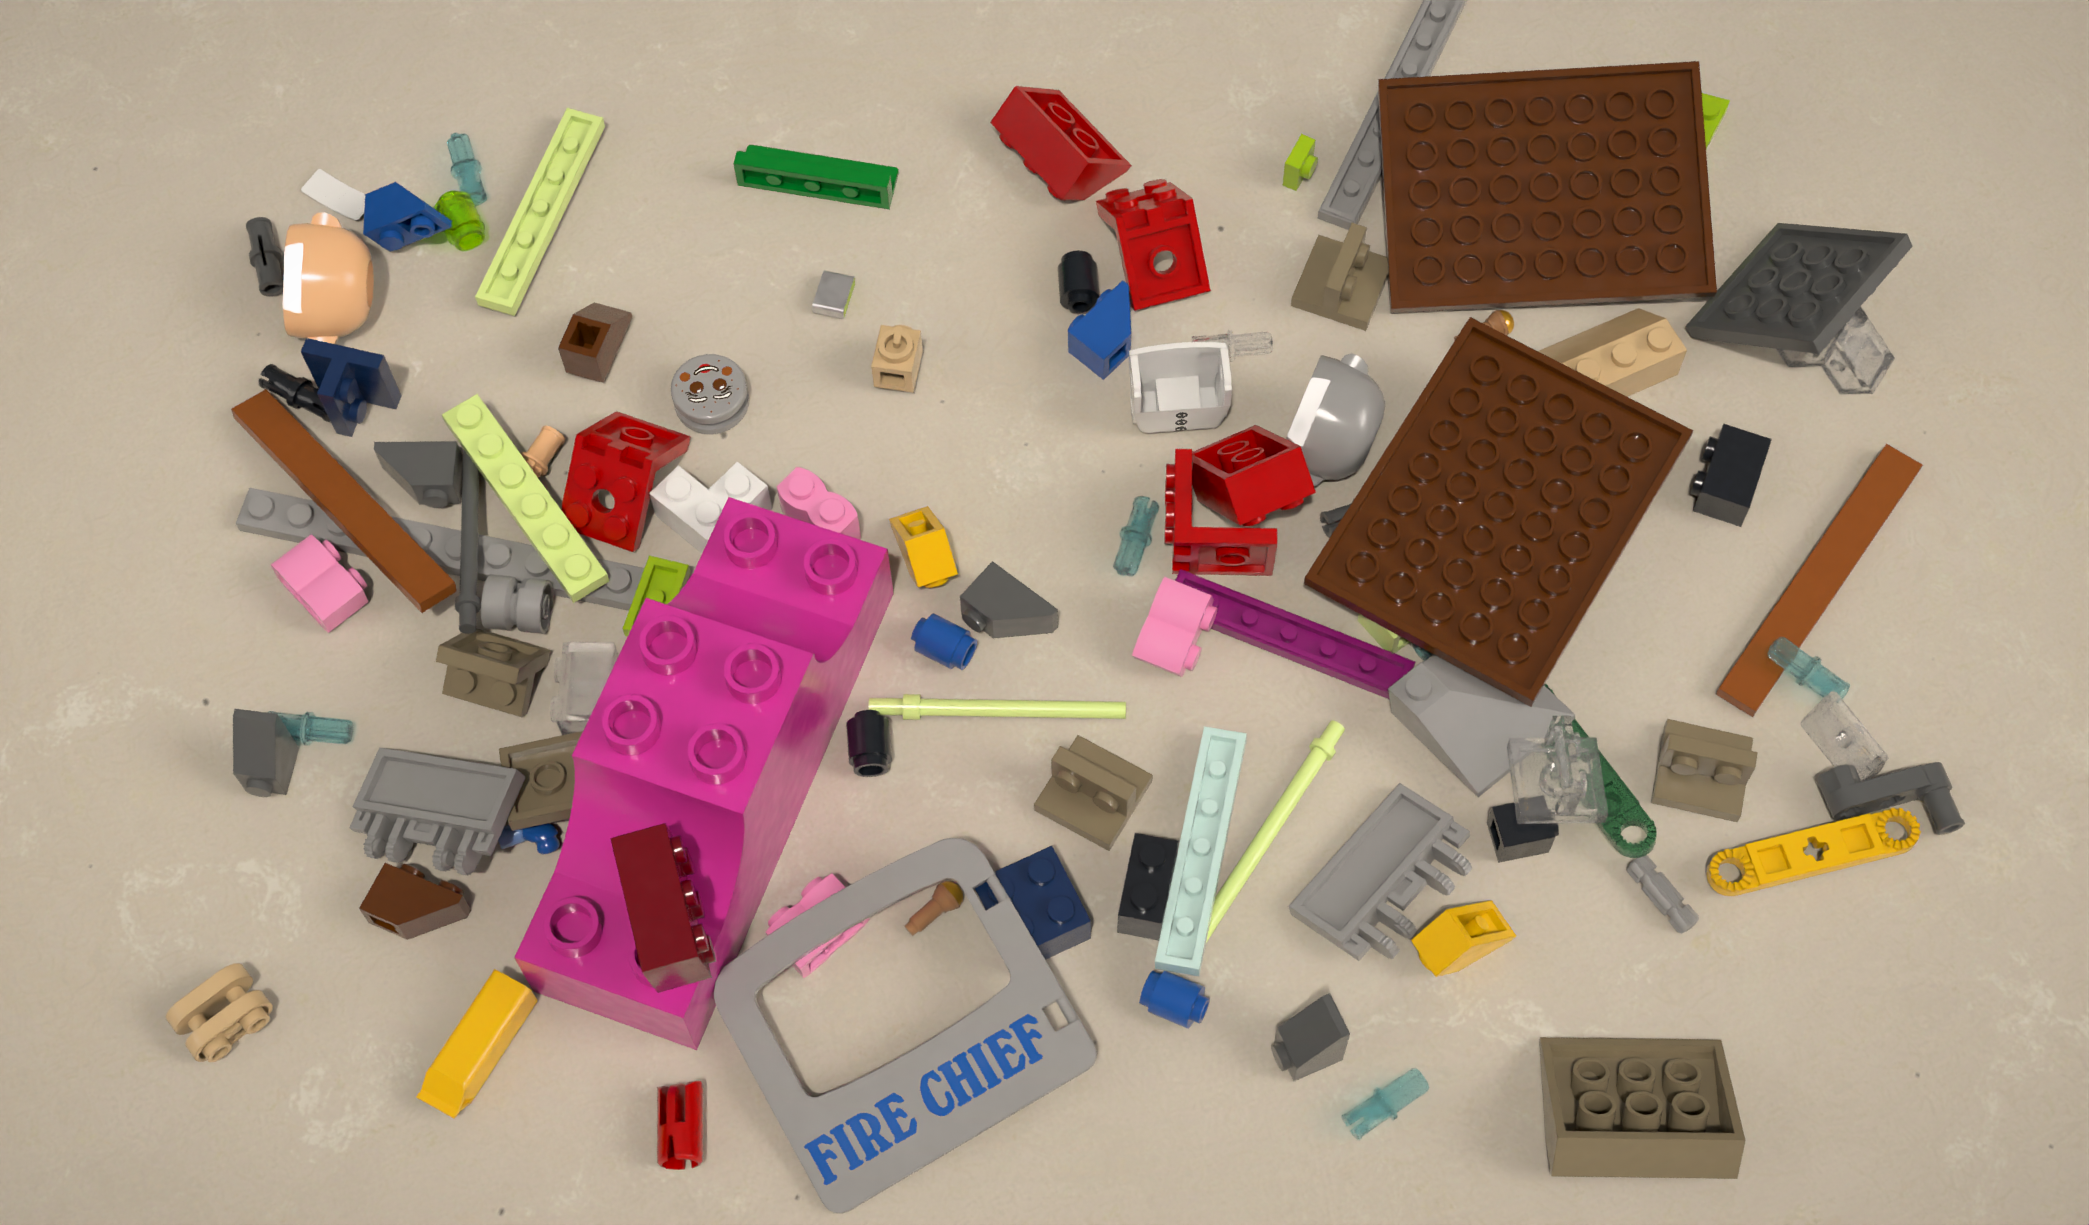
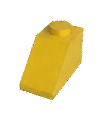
[889,506,958,588]
[1411,900,1516,977]

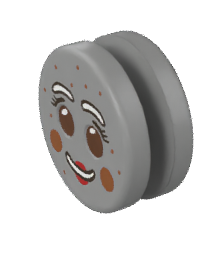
[671,354,749,434]

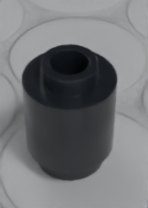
[1058,250,1100,313]
[846,710,892,777]

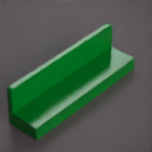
[733,145,899,210]

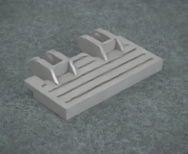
[349,747,525,876]
[1289,783,1472,961]

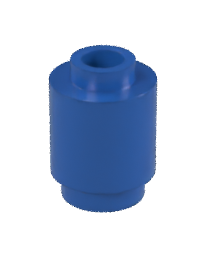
[911,613,978,670]
[1139,971,1210,1029]

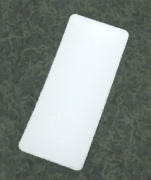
[301,169,365,220]

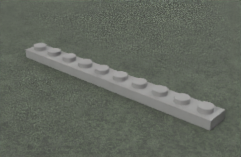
[236,488,644,611]

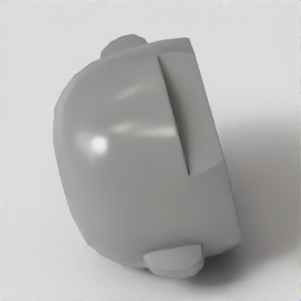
[1286,353,1385,486]

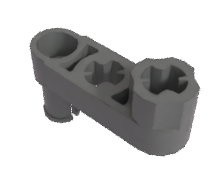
[1817,762,1965,835]

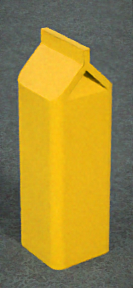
[416,969,538,1119]

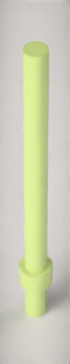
[869,694,1126,720]

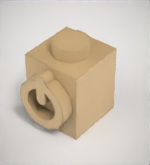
[871,325,923,393]

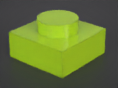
[1282,134,1318,191]

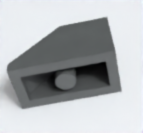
[374,441,463,508]
[960,561,1058,639]
[233,709,299,797]
[1271,993,1350,1081]

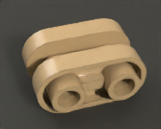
[166,963,273,1062]

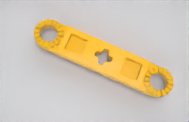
[1706,808,1921,896]

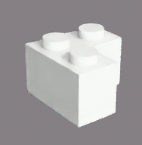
[649,462,772,553]

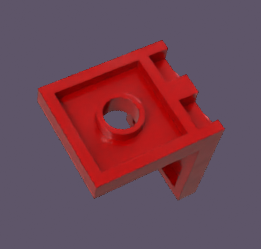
[1096,179,1211,311]
[561,411,691,552]
[1164,449,1277,576]

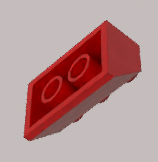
[990,86,1132,201]

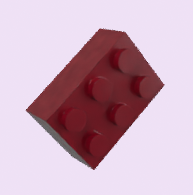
[610,823,716,993]

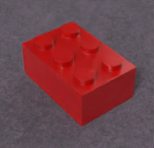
[1192,425,1316,526]

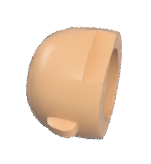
[283,213,374,344]

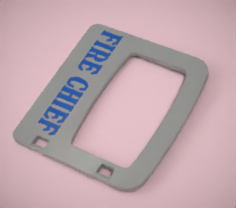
[714,838,1097,1214]

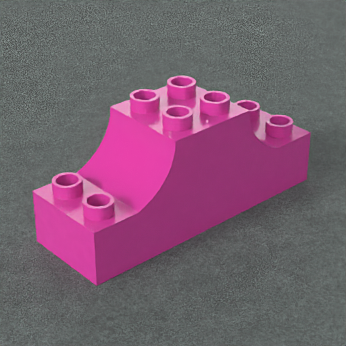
[514,497,894,1050]

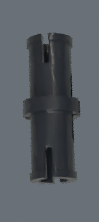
[259,364,330,422]

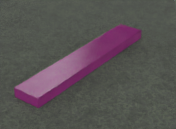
[1175,569,1416,700]

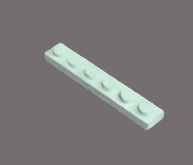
[1155,726,1247,976]

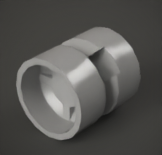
[481,574,553,634]

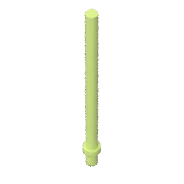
[1206,720,1345,943]

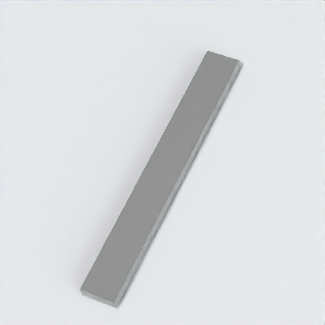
[1317,0,1467,230]

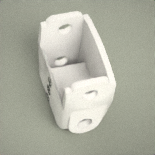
[1129,342,1232,433]

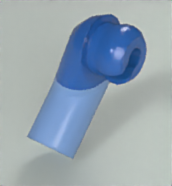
[498,823,560,855]

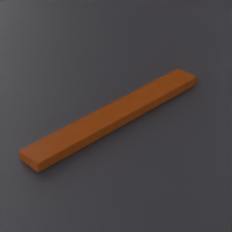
[231,389,457,613]
[1716,444,1923,717]

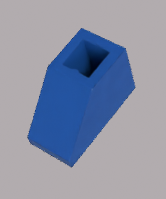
[363,182,452,252]
[1068,280,1131,380]

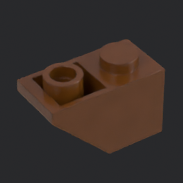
[558,302,633,383]
[359,863,471,940]

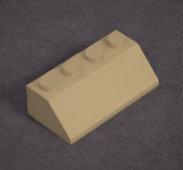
[1538,308,1687,397]

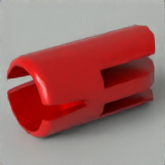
[657,1081,703,1170]

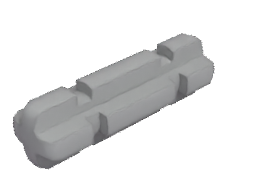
[1627,854,1699,934]

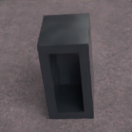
[1690,424,1772,527]
[1117,833,1178,941]

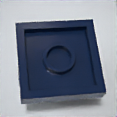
[301,338,402,437]

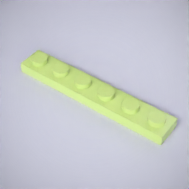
[475,108,605,316]
[442,394,609,603]

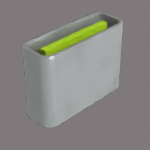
[812,270,856,319]

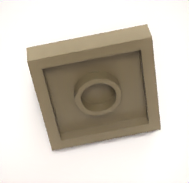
[1291,223,1388,331]
[436,628,551,717]
[1651,719,1758,822]
[499,731,583,831]
[1034,735,1153,851]

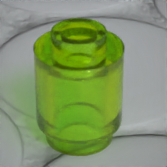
[434,190,485,251]

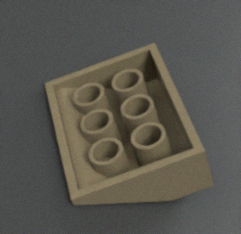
[1539,1037,1746,1179]

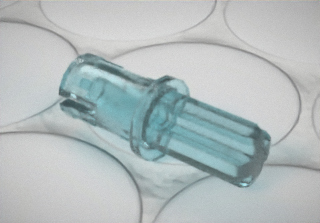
[447,132,487,207]
[1113,496,1160,577]
[1767,637,1850,706]
[268,711,353,745]
[1341,1068,1429,1141]

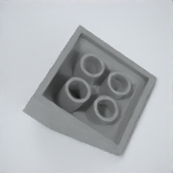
[1388,656,1575,797]

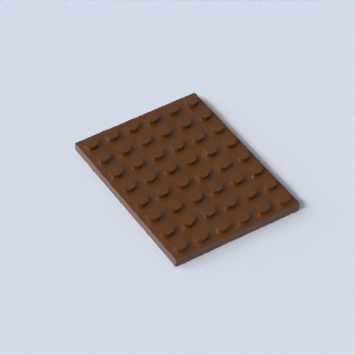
[1378,61,1717,313]
[1304,317,1694,707]

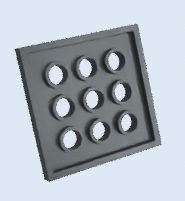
[1686,223,1913,354]

